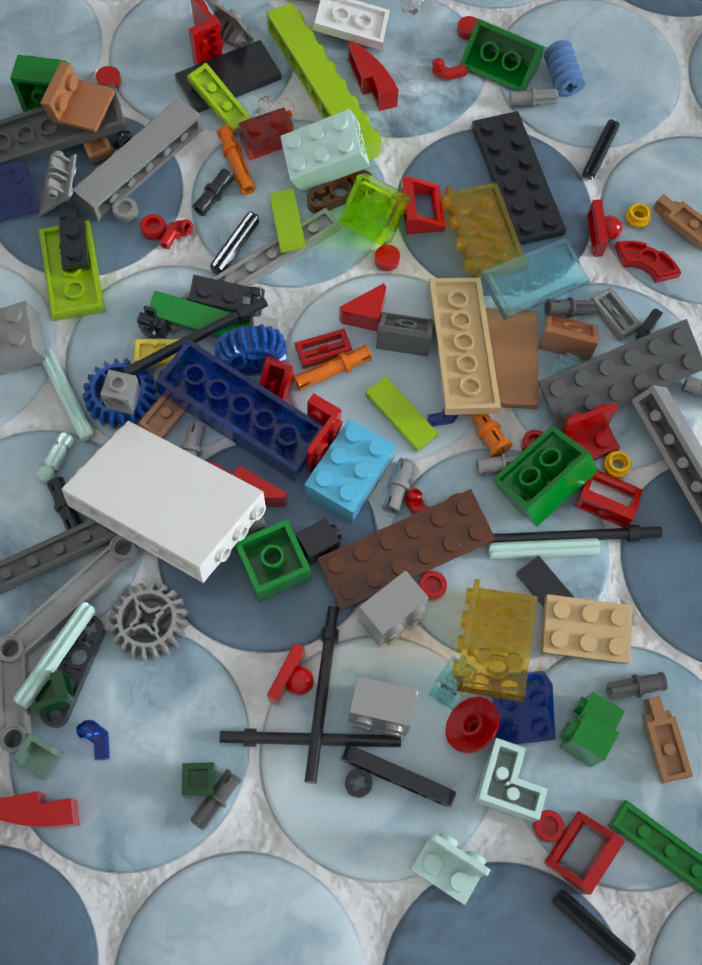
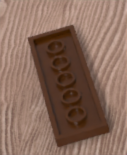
[317,489,496,611]

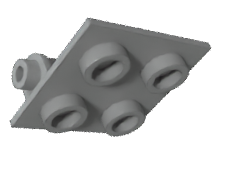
[205,0,254,48]
[39,151,77,216]

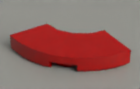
[614,240,682,283]

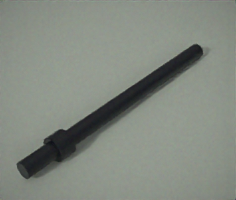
[122,297,268,375]
[493,525,662,543]
[304,606,339,784]
[220,728,401,748]

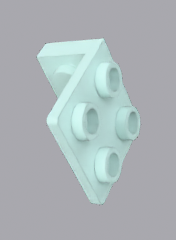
[410,832,491,905]

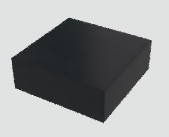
[635,308,663,339]

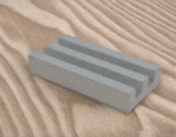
[590,287,642,341]

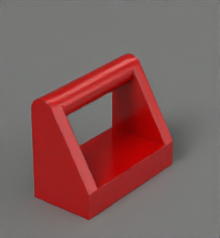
[400,177,446,234]
[574,470,642,528]
[544,811,625,895]

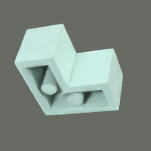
[474,738,548,822]

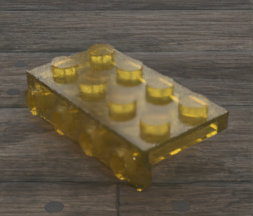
[441,182,528,281]
[452,579,538,702]

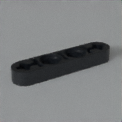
[40,616,106,728]
[341,745,457,808]

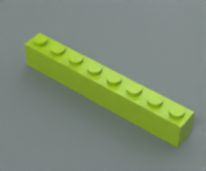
[266,2,382,161]

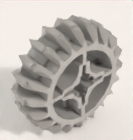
[109,582,189,662]

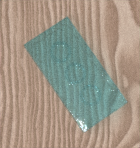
[480,238,590,320]

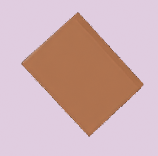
[538,315,599,361]

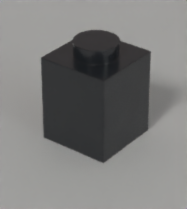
[296,518,342,565]

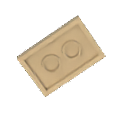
[540,594,633,664]

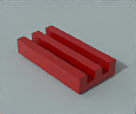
[294,329,353,369]

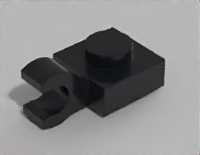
[137,305,170,339]

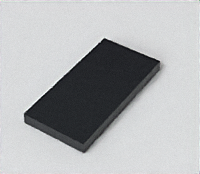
[175,40,282,113]

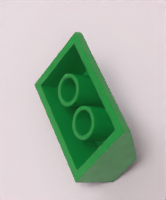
[460,19,547,91]
[492,425,598,527]

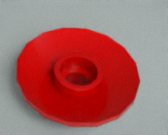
[445,697,500,754]

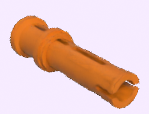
[469,414,513,457]

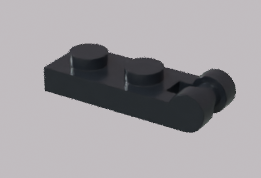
[188,274,265,317]

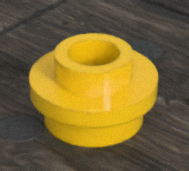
[625,203,651,228]
[604,451,632,478]

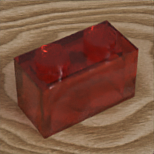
[238,107,294,161]

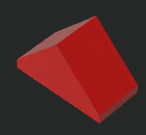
[339,283,387,332]
[253,356,294,416]

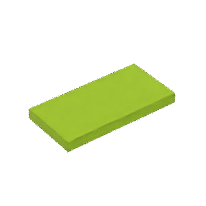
[38,220,105,321]

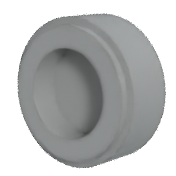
[112,197,139,223]

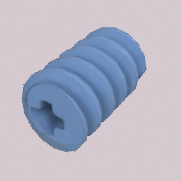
[544,40,585,97]

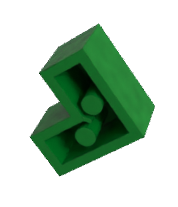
[559,692,625,767]

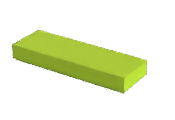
[187,63,252,134]
[269,188,306,253]
[365,377,438,453]

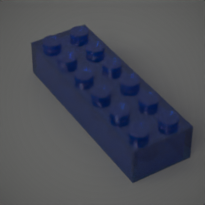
[156,339,323,481]

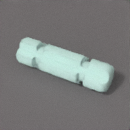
[36,432,74,483]

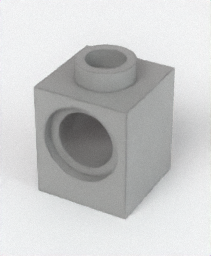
[100,370,141,415]

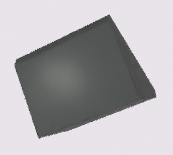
[376,312,433,357]

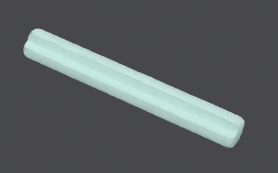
[42,349,94,441]
[488,538,600,559]
[13,602,96,709]

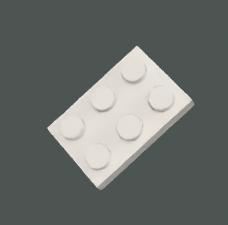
[313,0,390,50]

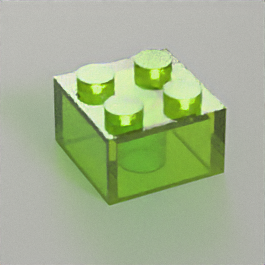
[338,174,412,246]

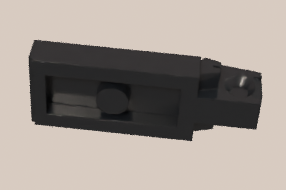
[59,201,90,271]

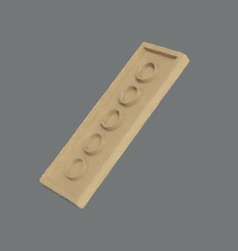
[428,277,501,415]

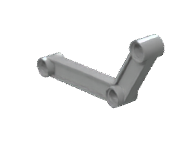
[0,535,140,755]

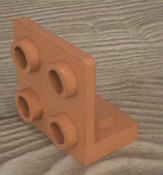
[40,61,115,132]

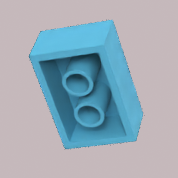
[304,419,396,523]

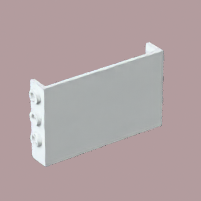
[62,421,266,583]

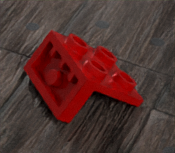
[188,0,224,65]
[306,393,343,473]
[560,403,620,461]

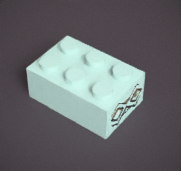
[280,109,370,192]

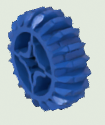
[214,324,287,378]
[83,358,157,429]

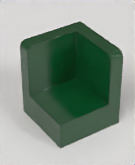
[32,669,76,715]
[182,762,217,798]

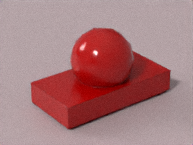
[587,199,622,257]
[267,643,314,706]

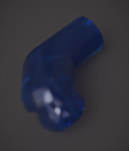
[428,408,459,427]
[76,720,110,761]

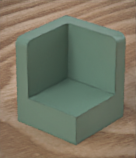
[12,733,64,780]

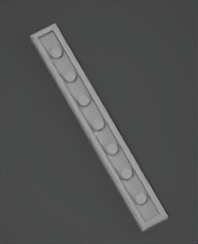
[167,207,341,334]

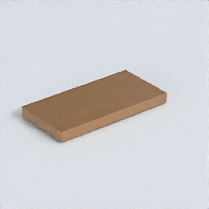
[485,308,538,409]

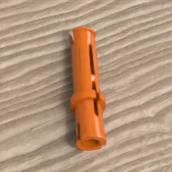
[217,125,256,195]
[294,344,373,391]

